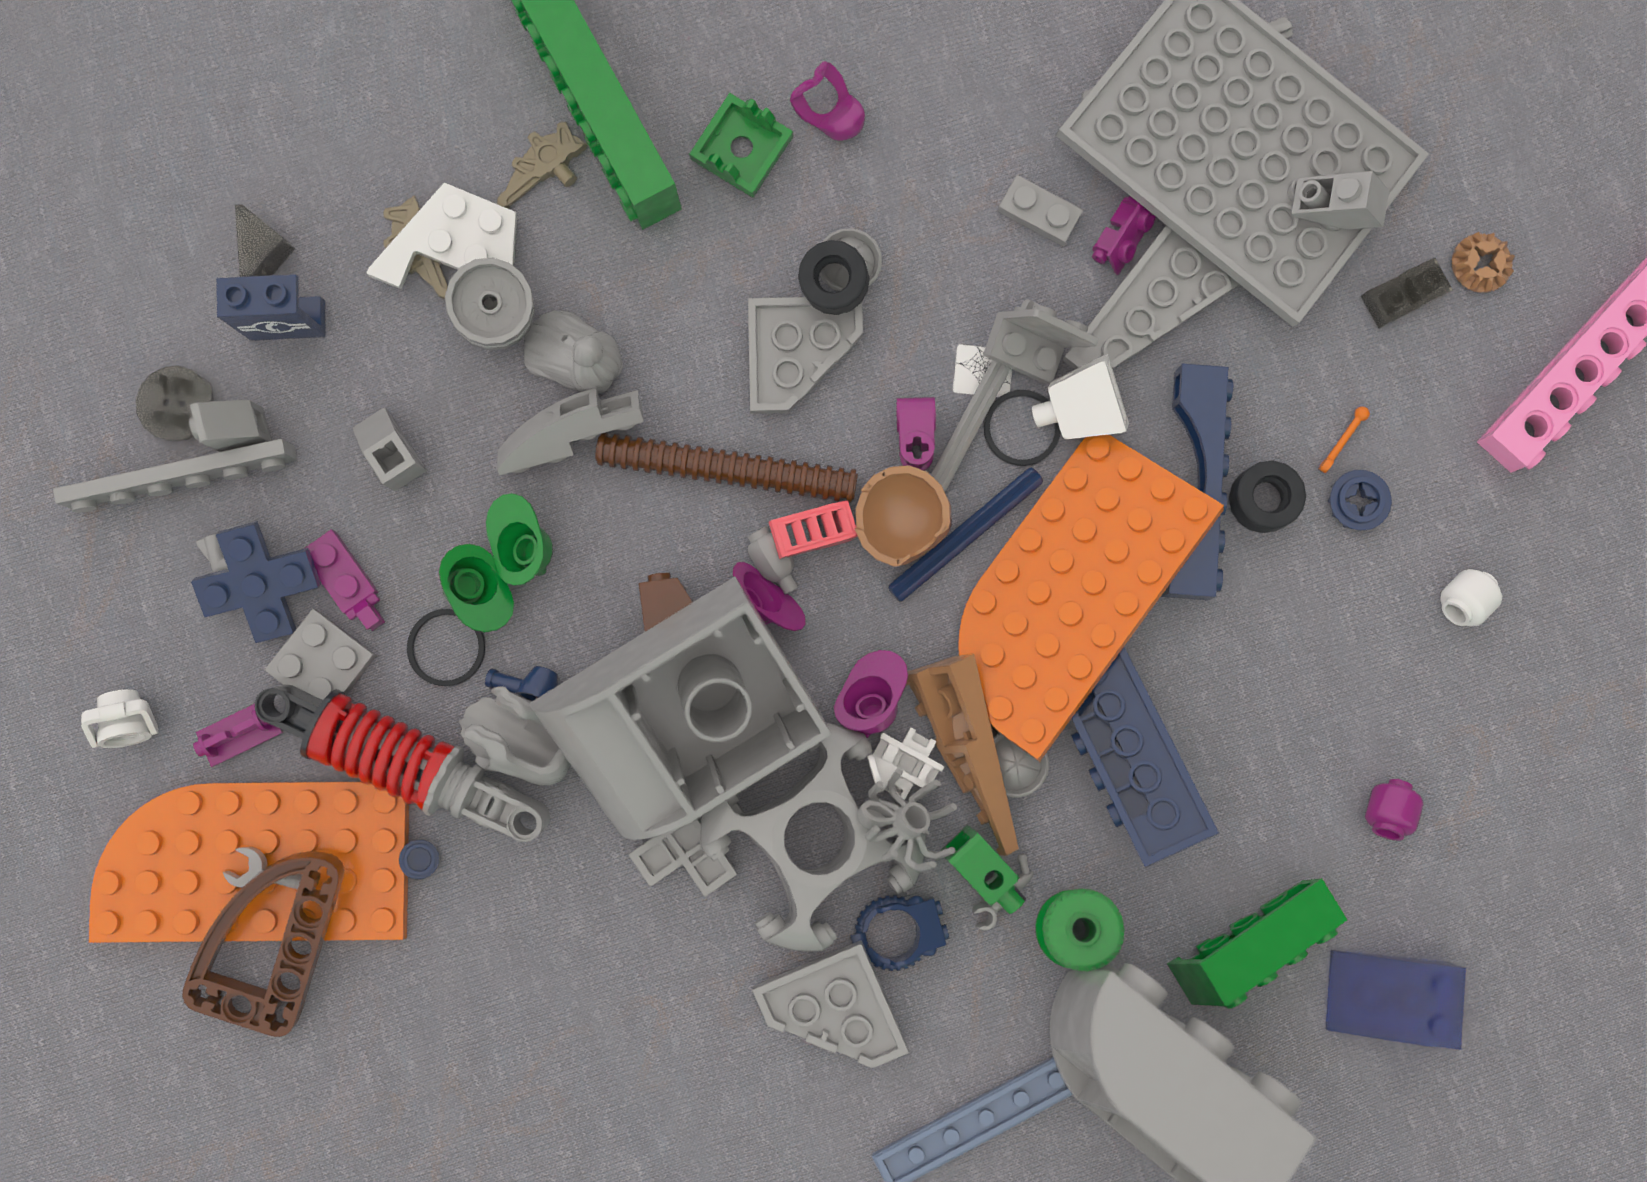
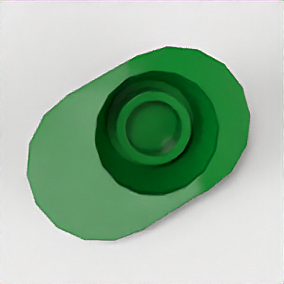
[486,493,553,586]
[439,544,514,632]

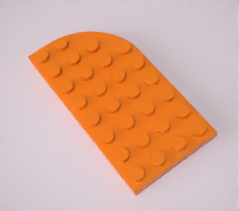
[958,434,1224,762]
[89,782,409,943]

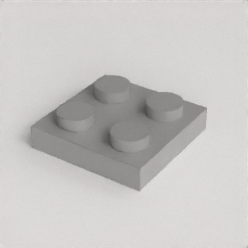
[265,608,377,700]

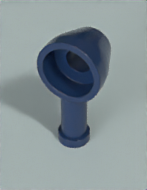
[485,666,558,701]

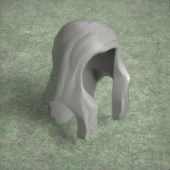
[459,686,571,786]

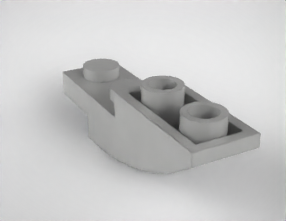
[497,387,644,475]

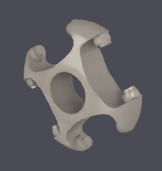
[701,723,926,952]

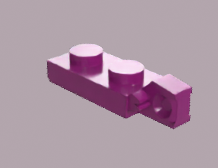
[304,529,385,631]

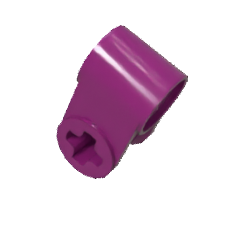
[896,397,936,471]

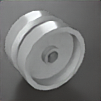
[445,258,535,350]

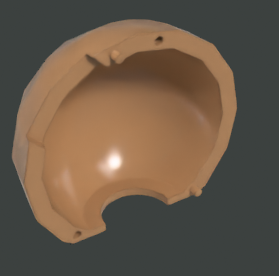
[855,465,952,566]

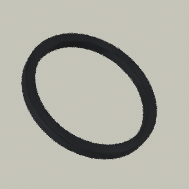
[984,390,1061,466]
[407,609,485,686]

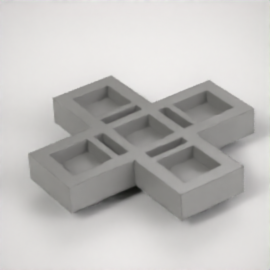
[628,803,744,897]

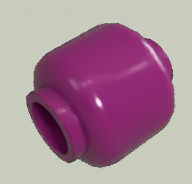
[1365,779,1424,841]

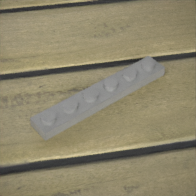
[53,439,297,513]

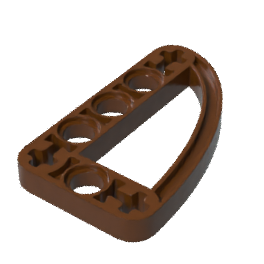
[182,851,345,1037]

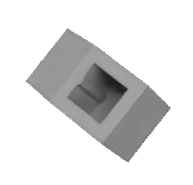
[1291,171,1390,229]
[189,400,272,452]
[353,407,427,492]

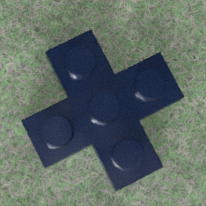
[191,521,321,643]

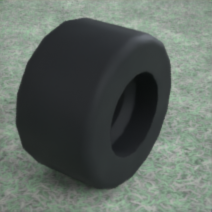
[798,240,870,315]
[1229,460,1306,533]

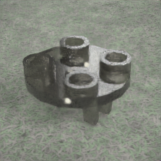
[136,366,213,442]

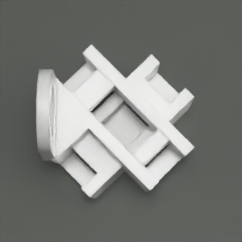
[867,728,945,800]

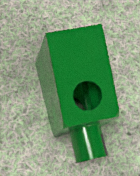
[940,825,1026,914]

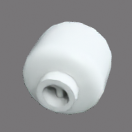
[1440,569,1502,627]

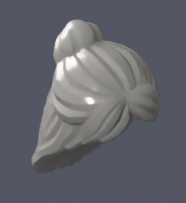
[523,310,623,394]

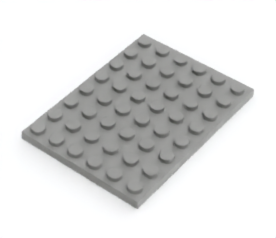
[1055,0,1429,327]

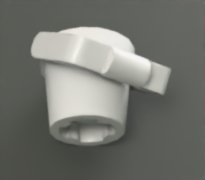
[81,689,158,748]

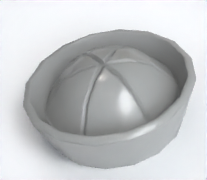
[820,228,882,291]
[993,733,1049,798]

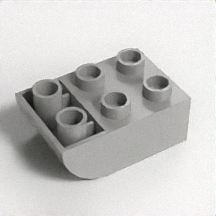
[530,577,832,840]
[1050,963,1317,1182]

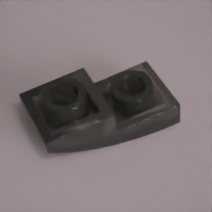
[1361,257,1453,329]

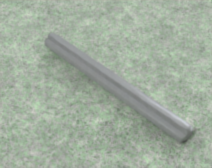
[931,299,1039,491]

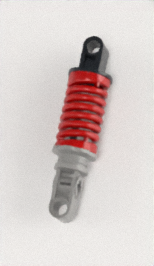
[254,684,550,842]

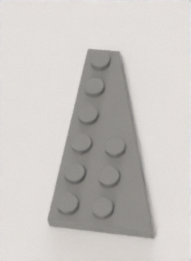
[1062,225,1240,369]

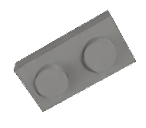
[997,175,1083,246]

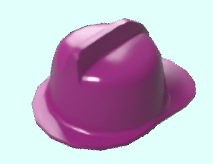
[733,562,806,631]
[834,650,908,738]

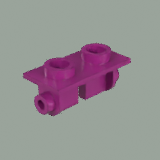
[1092,196,1156,275]
[193,704,283,767]

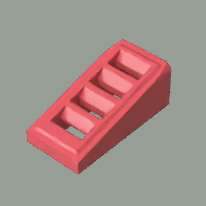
[768,500,857,559]

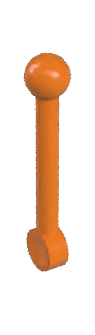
[1318,406,1370,474]

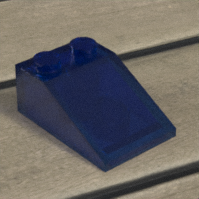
[1325,950,1466,1050]

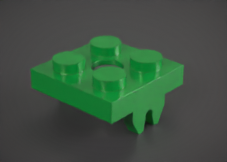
[689,92,793,198]

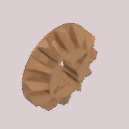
[1452,232,1515,293]

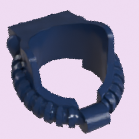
[850,895,950,971]

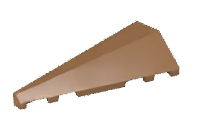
[906,654,1019,856]

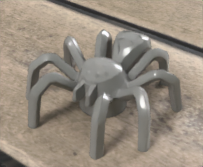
[857,768,957,872]

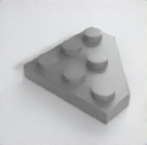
[748,297,863,414]
[752,940,909,1068]

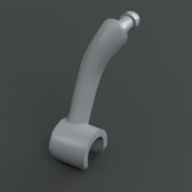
[972,853,1034,930]

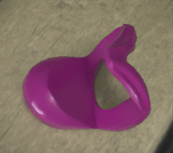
[790,61,865,141]

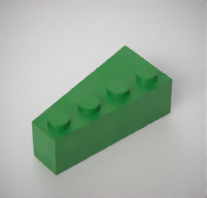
[1167,878,1347,1009]

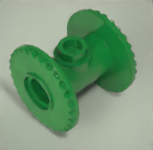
[1035,889,1124,971]

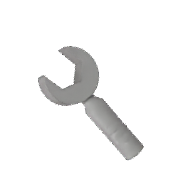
[223,847,317,890]

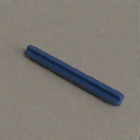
[888,467,1043,601]

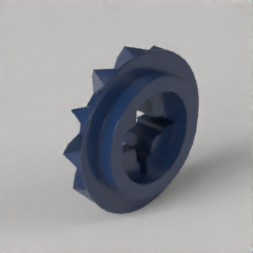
[1328,470,1392,532]

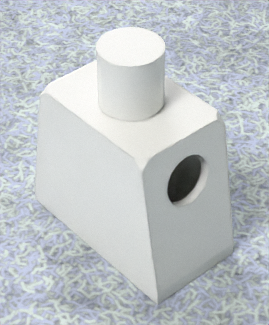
[1032,354,1129,439]

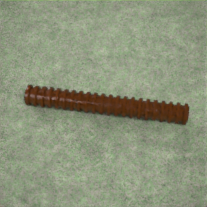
[595,432,858,504]

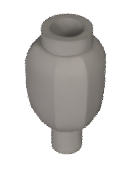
[747,525,798,595]

